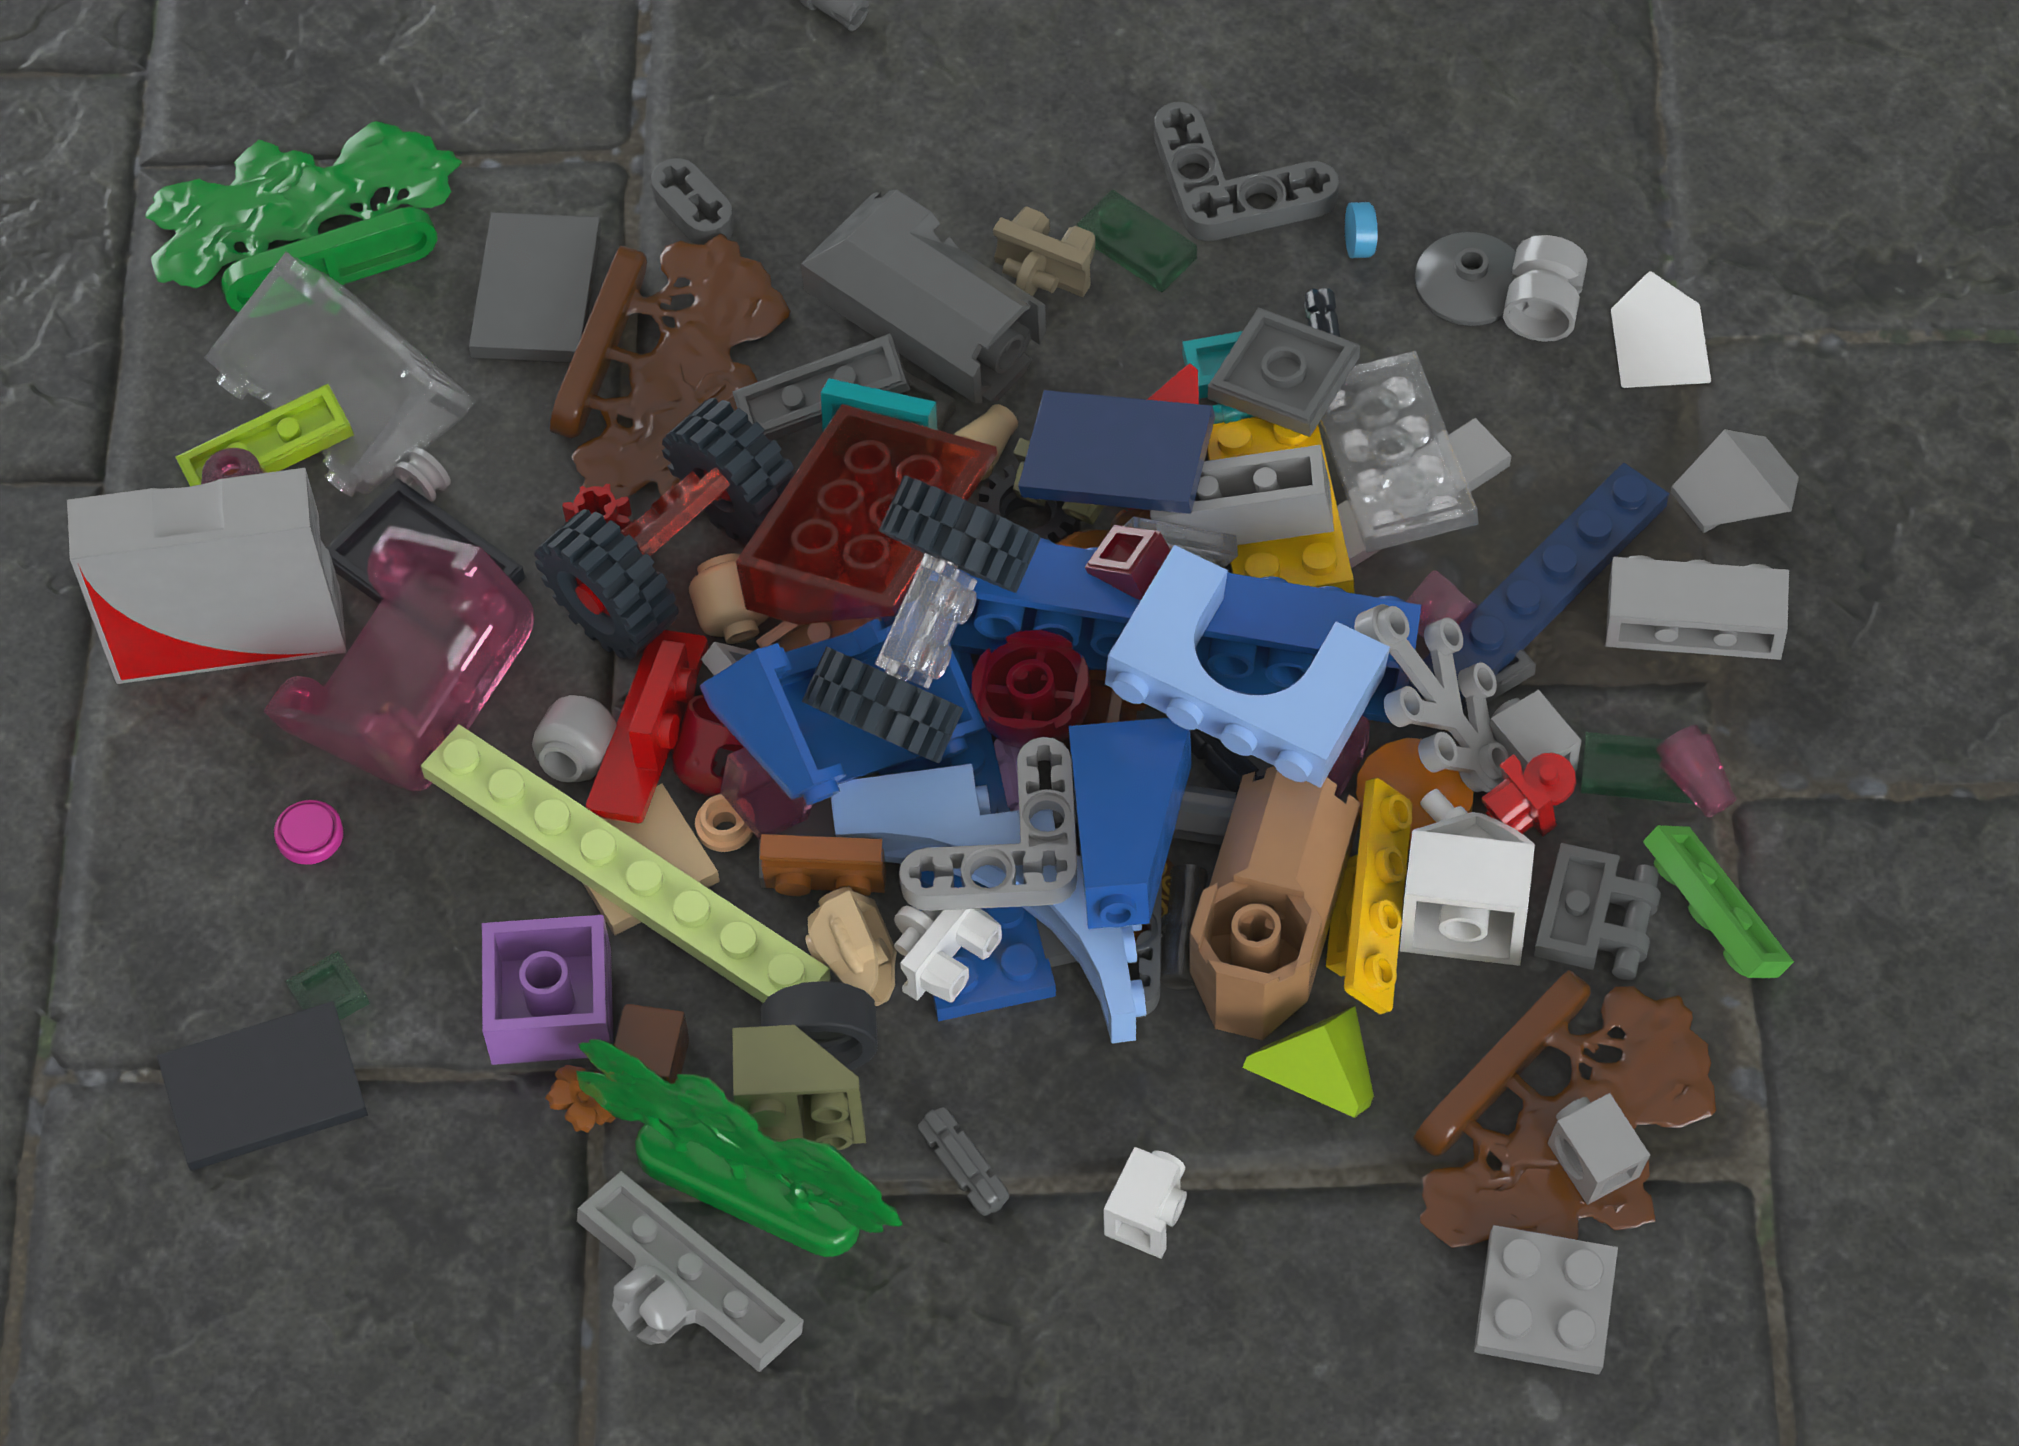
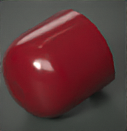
[672,695,754,797]

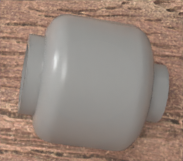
[532,695,617,782]

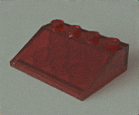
[736,404,998,624]

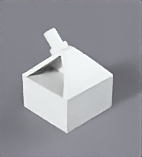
[1400,789,1535,966]

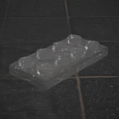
[1319,351,1479,553]

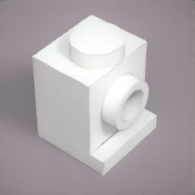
[1104,1147,1187,1258]

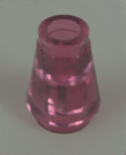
[1656,725,1737,818]

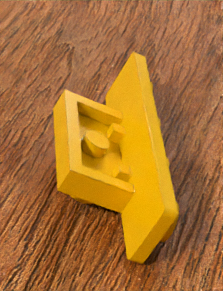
[1326,778,1413,1014]

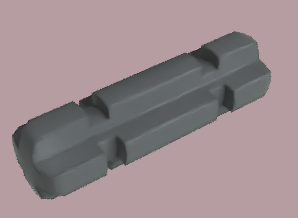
[918,1107,1009,1216]

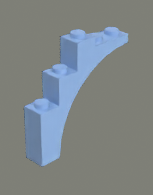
[831,764,1146,1044]

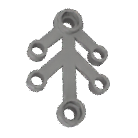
[1355,604,1510,793]

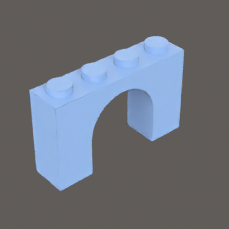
[1105,545,1390,788]

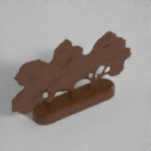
[550,234,790,511]
[1413,970,1716,1248]

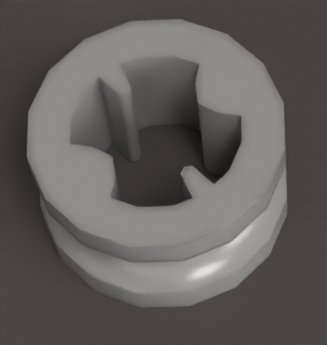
[394,448,451,502]

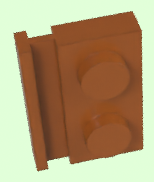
[759,834,887,897]

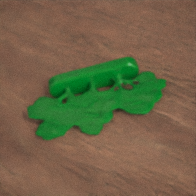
[145,121,462,314]
[576,1039,903,1257]

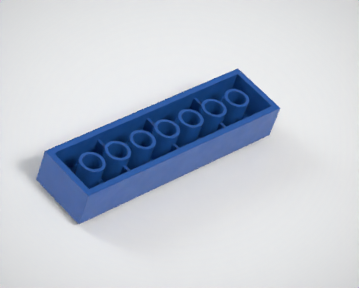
[939,538,1422,724]

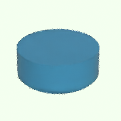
[1345,202,1377,258]

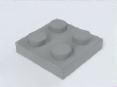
[1474,1225,1618,1375]

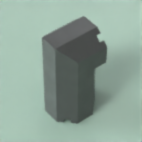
[801,189,1046,404]

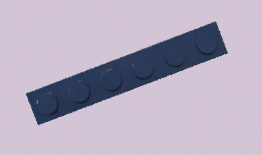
[1408,462,1669,709]

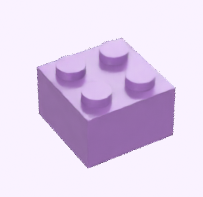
[482,915,613,1065]

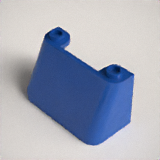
[700,599,986,805]

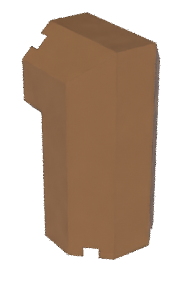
[1190,766,1360,1040]

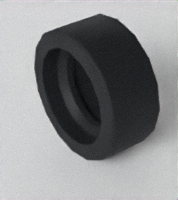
[761,981,878,1070]

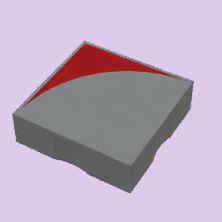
[67,468,347,684]

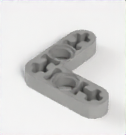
[899,737,1077,911]

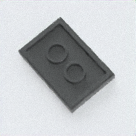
[469,212,601,362]

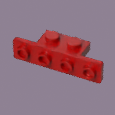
[586,630,708,824]

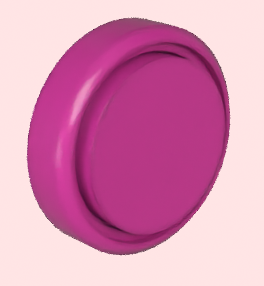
[274,800,344,865]

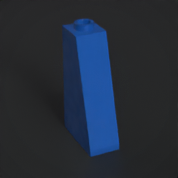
[1069,718,1191,929]

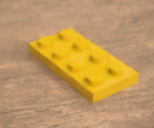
[1207,417,1355,594]

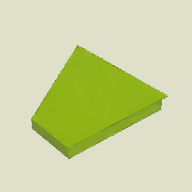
[1243,1006,1374,1118]

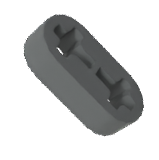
[651,158,734,245]

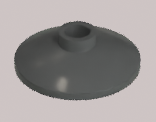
[1415,232,1516,326]

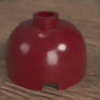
[972,630,1091,749]

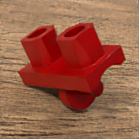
[1482,753,1576,837]

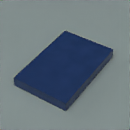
[1018,390,1215,514]

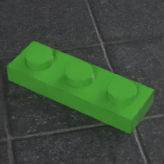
[1643,825,1794,978]

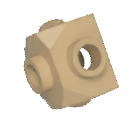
[805,887,897,1006]

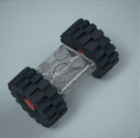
[801,476,1041,763]

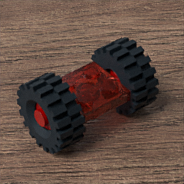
[534,398,805,659]

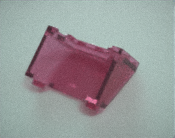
[264,525,534,791]

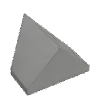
[1671,429,1799,533]

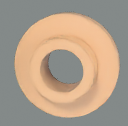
[695,794,755,852]

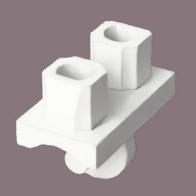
[894,906,1002,1002]

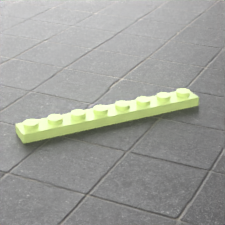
[421,724,831,1003]

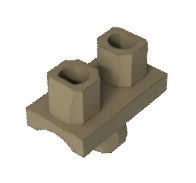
[993,206,1095,297]

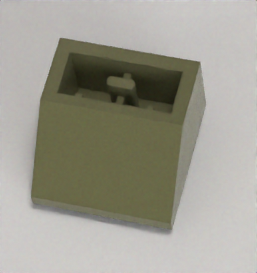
[732,1025,866,1150]

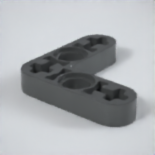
[1154,102,1339,241]

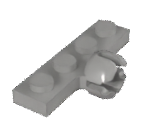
[577,1171,804,1372]

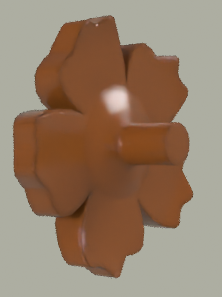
[545,1065,616,1133]

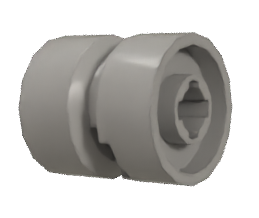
[1503,235,1587,342]

